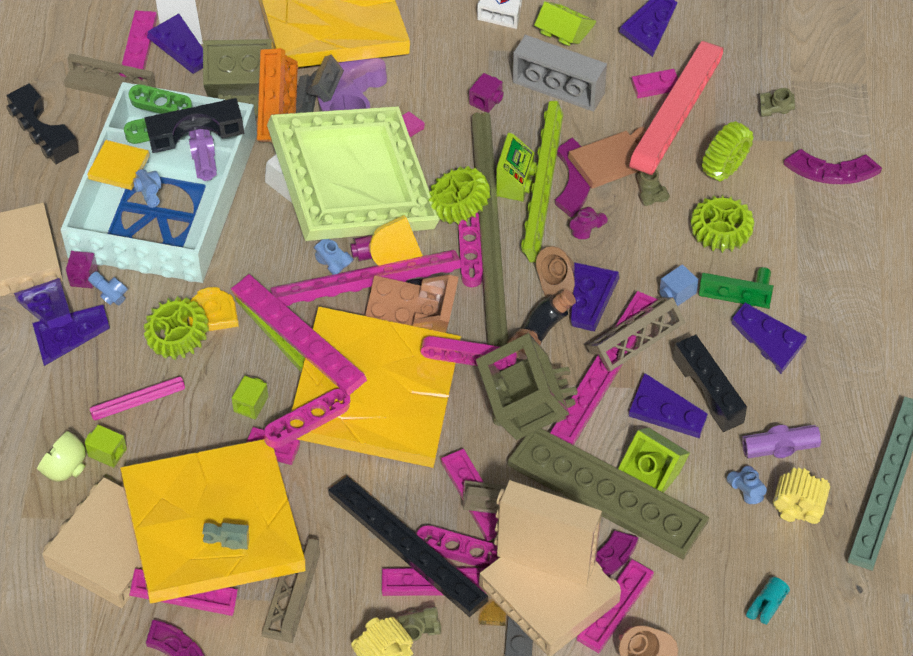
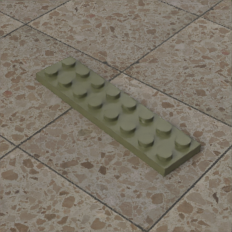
[508,429,709,560]

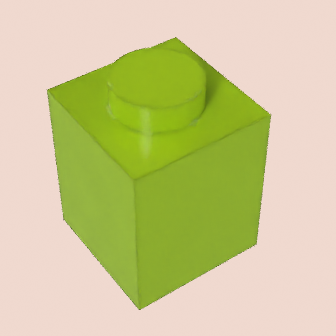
[231,376,269,420]
[85,425,127,468]

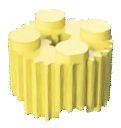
[773,468,830,524]
[351,617,413,656]

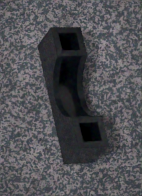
[6,83,79,165]
[144,98,245,153]
[673,334,747,432]

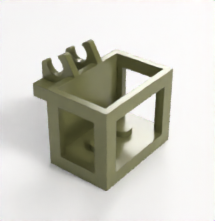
[203,39,274,121]
[476,333,578,440]

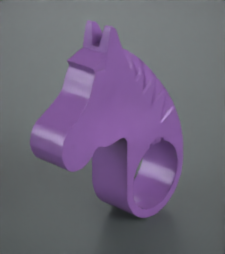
[318,58,387,112]

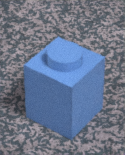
[659,264,698,306]

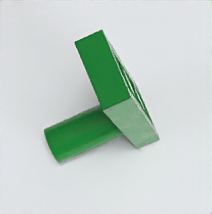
[699,267,774,309]

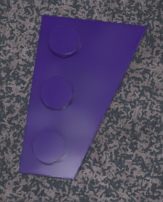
[619,0,678,57]
[147,13,203,74]
[571,262,620,332]
[14,278,73,329]
[732,303,807,374]
[32,305,110,366]
[629,373,708,439]

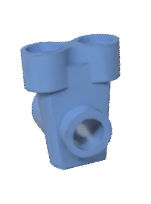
[133,169,161,208]
[314,239,354,275]
[88,271,128,306]
[727,466,767,504]

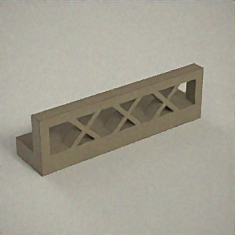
[64,53,156,98]
[587,297,686,371]
[463,481,569,514]
[262,539,320,643]

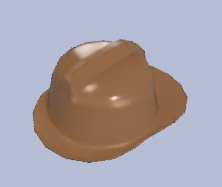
[536,246,575,298]
[618,625,678,656]

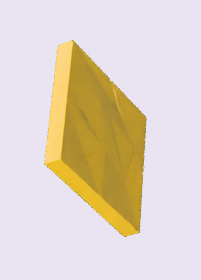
[259,0,410,68]
[290,307,461,468]
[120,439,305,604]

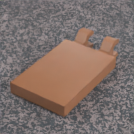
[568,127,647,189]

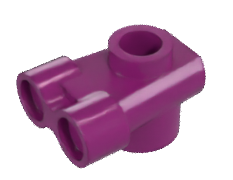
[570,207,608,239]

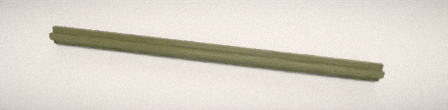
[472,112,508,426]

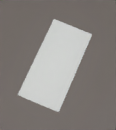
[156,0,203,44]

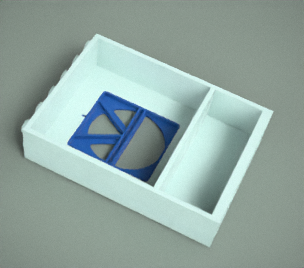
[61,82,257,283]

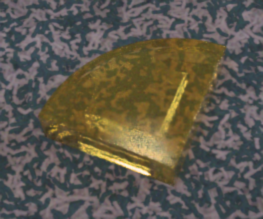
[479,601,506,626]

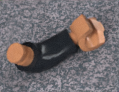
[507,289,576,361]

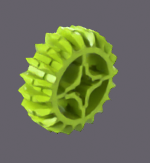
[702,121,754,182]
[428,166,490,225]
[690,194,754,253]
[144,296,209,360]

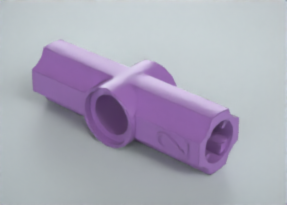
[189,129,217,181]
[742,425,821,459]

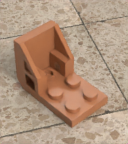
[365,275,459,333]

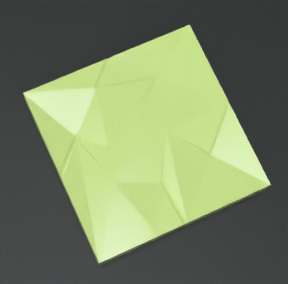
[267,106,440,241]

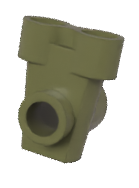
[760,88,795,117]
[637,170,670,206]
[398,607,441,641]

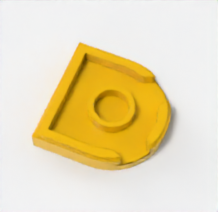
[369,215,423,265]
[189,287,239,331]

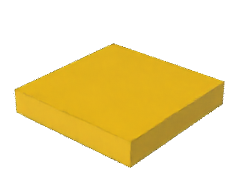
[87,140,150,190]

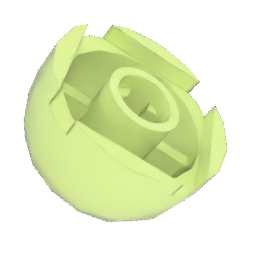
[37,431,86,482]

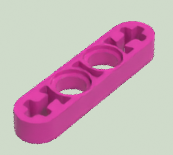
[458,212,483,288]
[421,336,517,370]
[264,389,350,448]
[417,526,500,568]

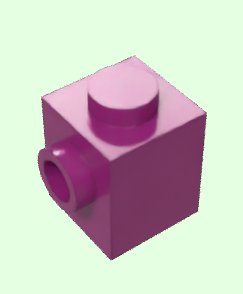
[469,73,504,113]
[66,251,98,289]

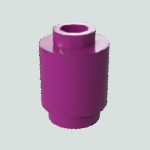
[350,235,373,262]

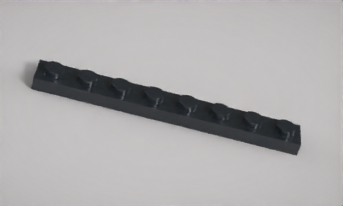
[328,476,489,617]

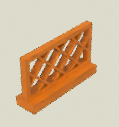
[257,48,298,143]

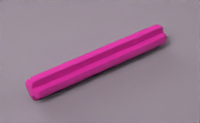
[90,376,185,420]

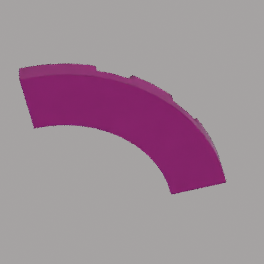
[555,137,591,218]
[784,149,882,185]
[596,530,639,577]
[146,620,204,656]

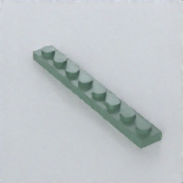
[848,397,913,571]

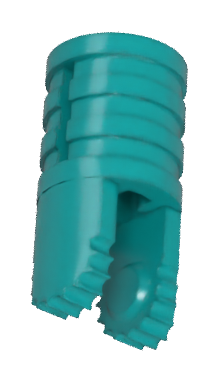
[746,577,790,625]

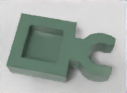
[202,523,249,550]

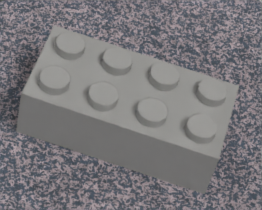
[513,35,607,112]

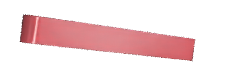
[629,41,724,175]

